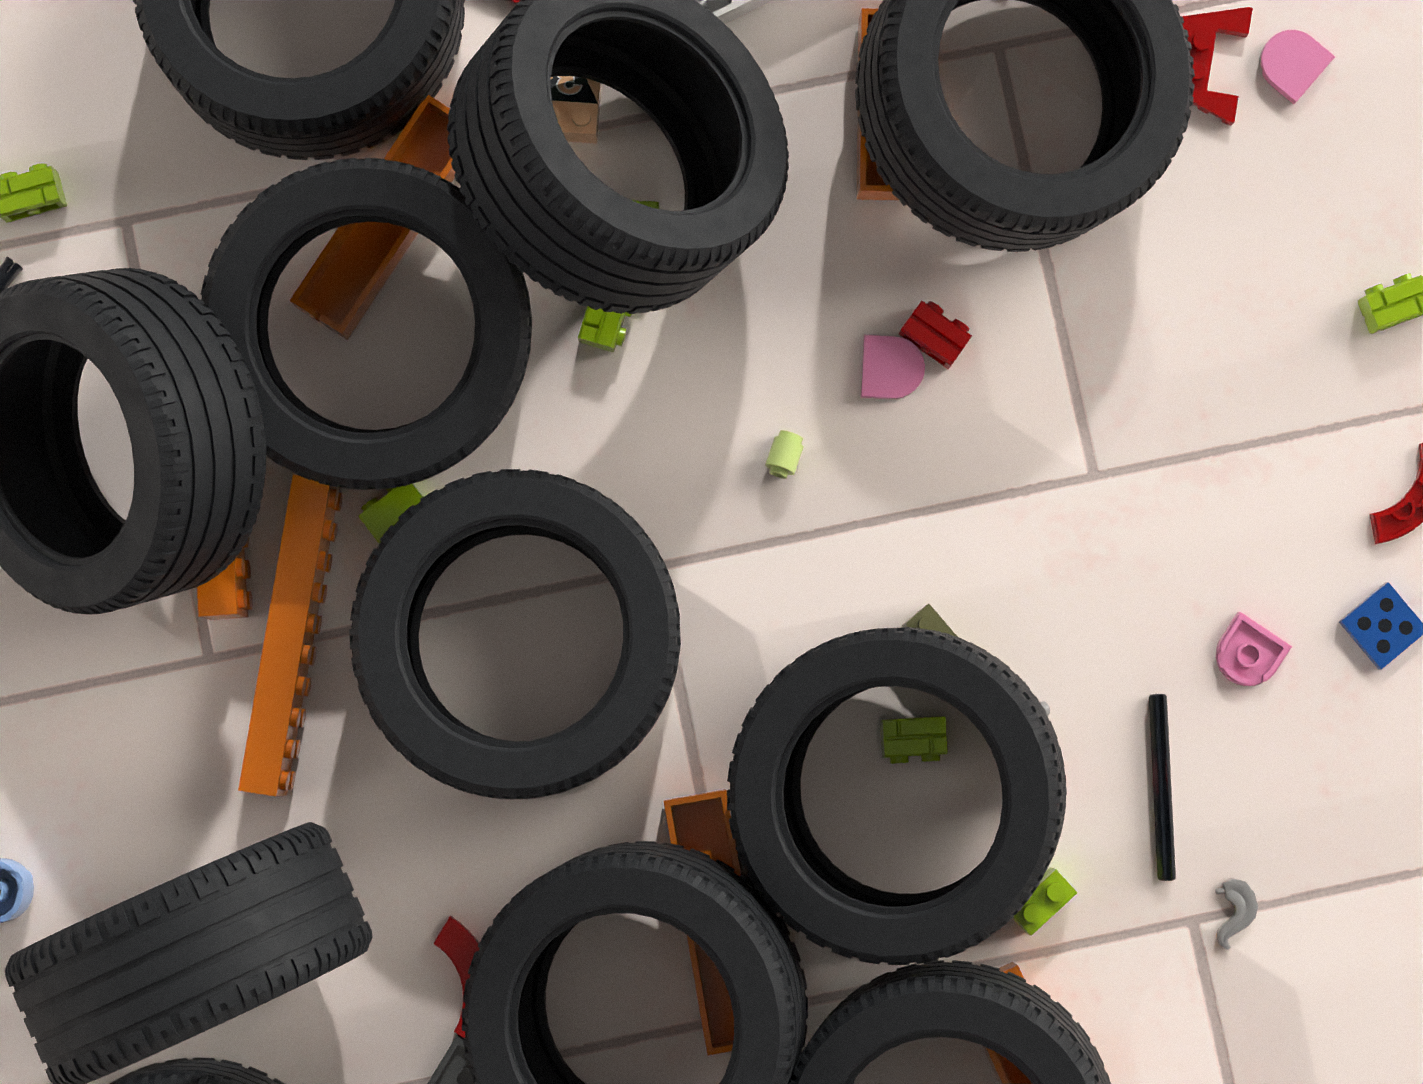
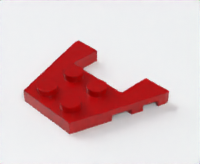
[1182,7,1253,126]

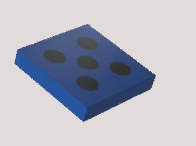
[1339,582,1423,670]

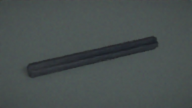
[1149,694,1176,881]

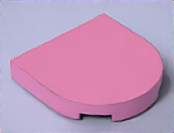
[1261,30,1335,104]
[861,335,925,399]
[1216,612,1292,686]

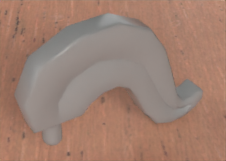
[1215,878,1258,950]

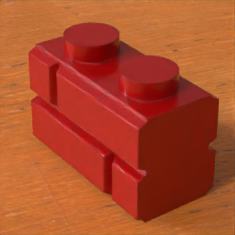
[898,300,972,370]

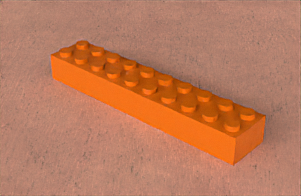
[238,475,343,797]

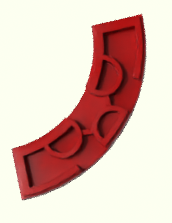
[1370,443,1423,544]
[433,916,480,1038]

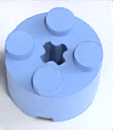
[0,858,34,923]

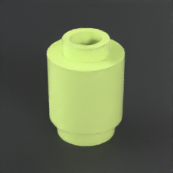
[765,430,804,479]

